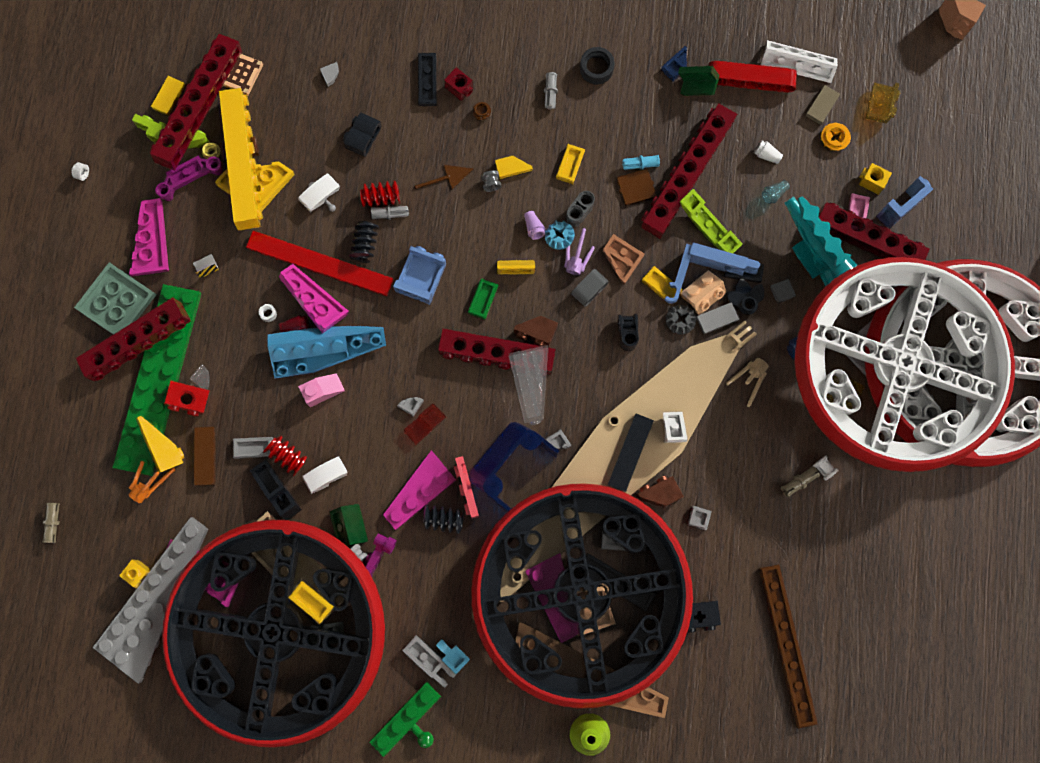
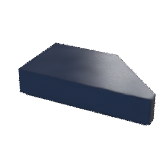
[661,46,687,82]

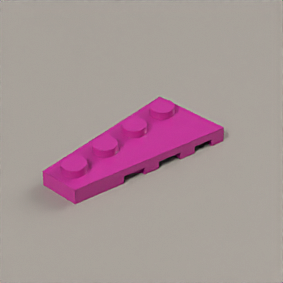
[525,553,579,643]

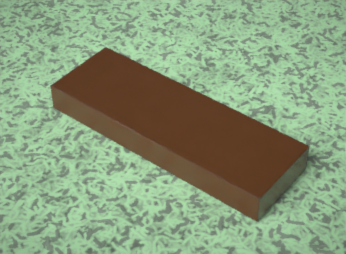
[194,427,215,486]

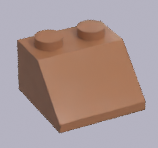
[939,0,986,40]

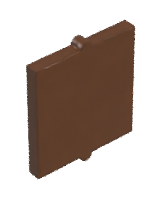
[617,169,657,206]

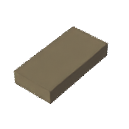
[806,85,840,125]

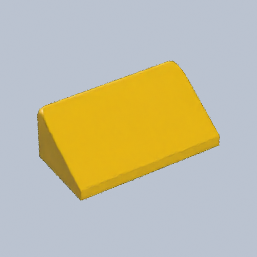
[497,260,535,274]

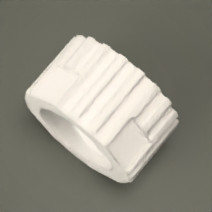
[72,162,89,181]
[259,304,277,322]

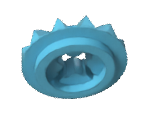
[545,221,575,250]

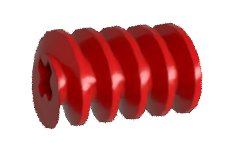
[360,181,400,207]
[262,436,307,476]

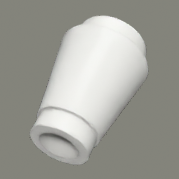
[754,140,783,164]

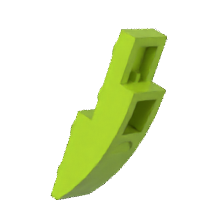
[132,114,209,148]

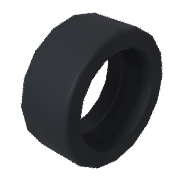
[580,47,615,85]

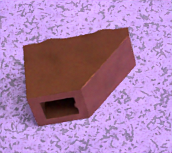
[514,316,558,347]
[636,475,684,507]

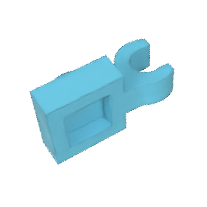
[436,639,470,674]

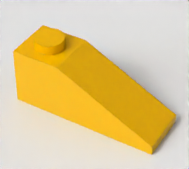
[136,416,184,473]

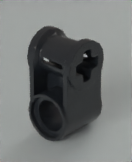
[617,314,639,351]

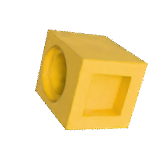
[859,163,892,195]
[119,559,151,588]

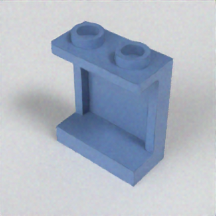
[876,176,933,229]
[393,246,446,304]

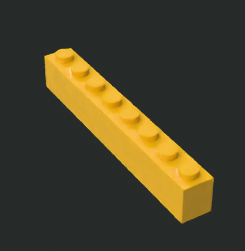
[219,88,263,231]

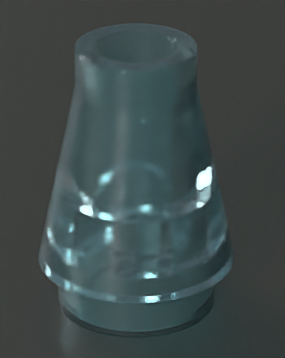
[762,180,790,204]

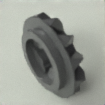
[666,304,697,334]

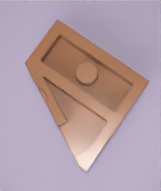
[603,234,645,285]

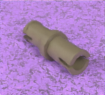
[781,466,820,497]
[42,503,60,543]

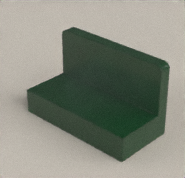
[678,66,720,96]
[329,504,368,547]

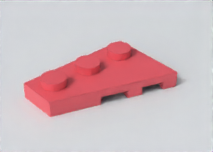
[454,456,479,519]

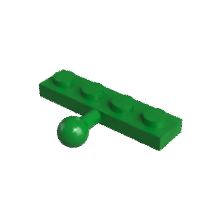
[370,682,442,757]

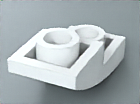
[298,173,340,212]
[302,456,348,494]

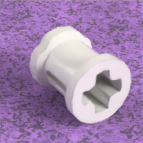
[813,455,839,481]

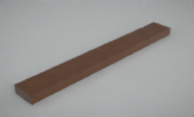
[759,564,818,729]

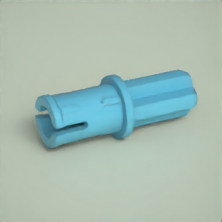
[622,155,660,170]

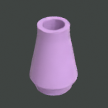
[524,211,545,240]

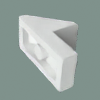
[663,412,687,443]

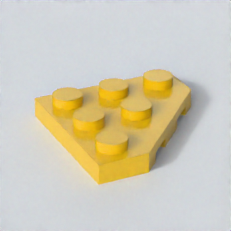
[215,162,295,211]

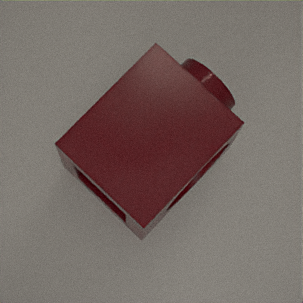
[444,67,473,101]

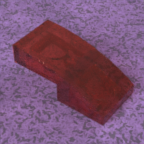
[403,403,446,445]

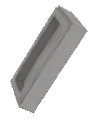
[696,302,739,334]
[233,437,273,459]

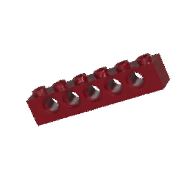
[818,202,930,260]
[76,297,191,382]
[438,328,556,376]

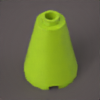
[570,713,610,756]

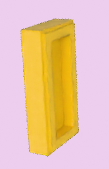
[151,76,186,116]
[556,144,585,184]
[642,266,683,305]
[288,581,334,624]

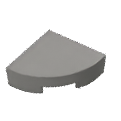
[320,62,339,87]
[397,397,424,417]
[545,430,572,449]

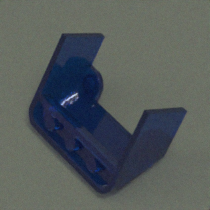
[469,422,560,512]

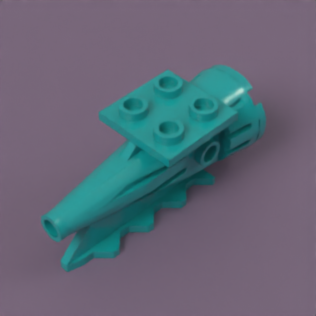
[784,196,858,287]

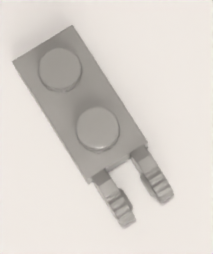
[402,635,456,688]

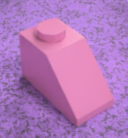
[298,373,345,408]

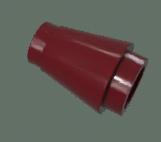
[279,315,309,332]

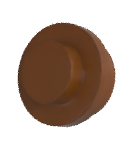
[473,102,491,120]

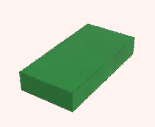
[468,278,499,320]

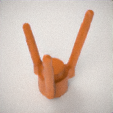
[128,461,175,503]

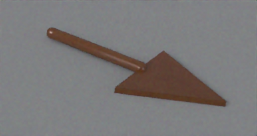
[414,165,474,190]

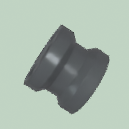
[481,170,502,192]

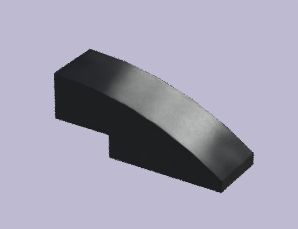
[250,459,302,520]

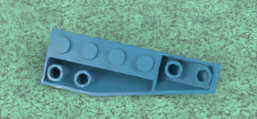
[268,326,386,378]

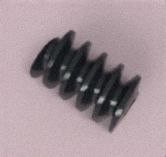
[349,221,379,263]
[423,504,465,534]

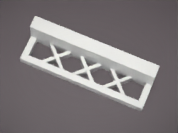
[761,40,838,83]

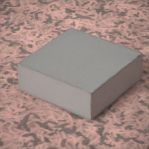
[687,506,712,530]

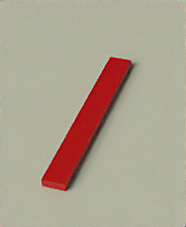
[246,231,393,297]

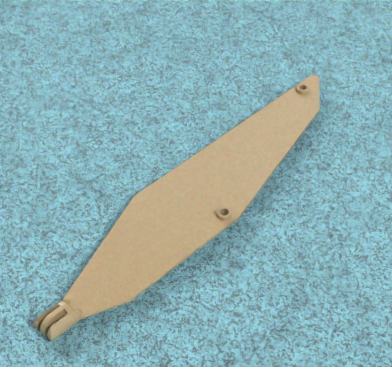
[500,321,757,602]

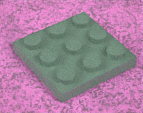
[74,262,156,334]

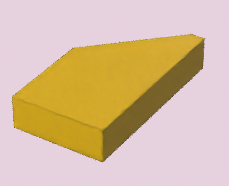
[495,156,533,179]

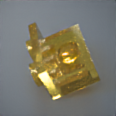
[865,83,900,124]

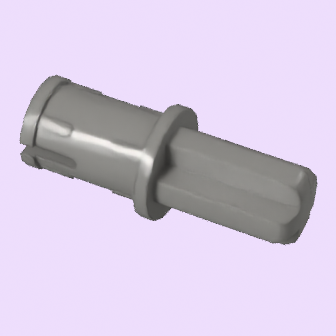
[544,72,558,110]
[371,205,409,220]

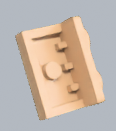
[680,270,726,315]

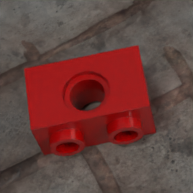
[164,381,210,417]

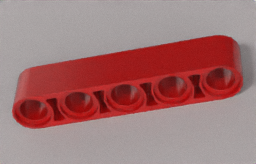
[708,61,797,93]

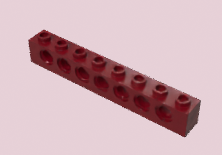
[150,34,242,171]
[641,103,738,239]

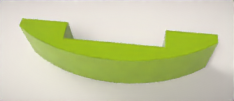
[679,189,743,253]

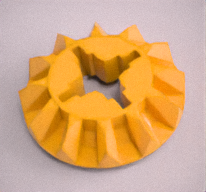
[821,123,851,151]

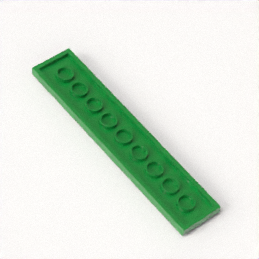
[113,284,202,476]

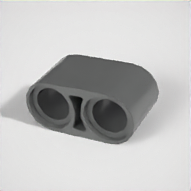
[566,191,595,227]
[571,269,609,307]

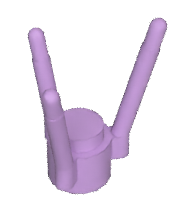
[564,228,595,275]

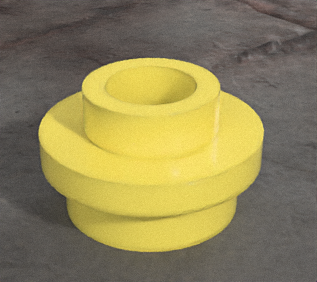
[202,142,221,159]

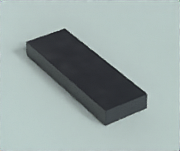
[418,53,437,106]

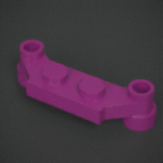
[155,155,223,201]
[365,533,397,577]

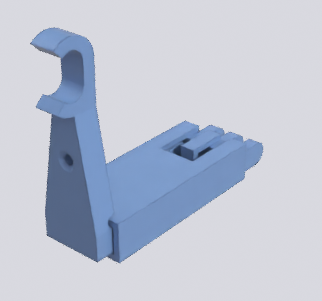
[664,243,760,304]

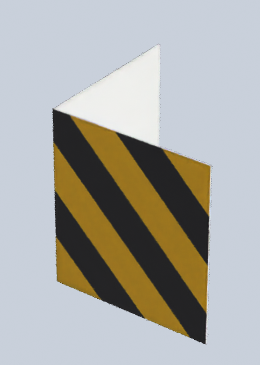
[193,254,219,278]

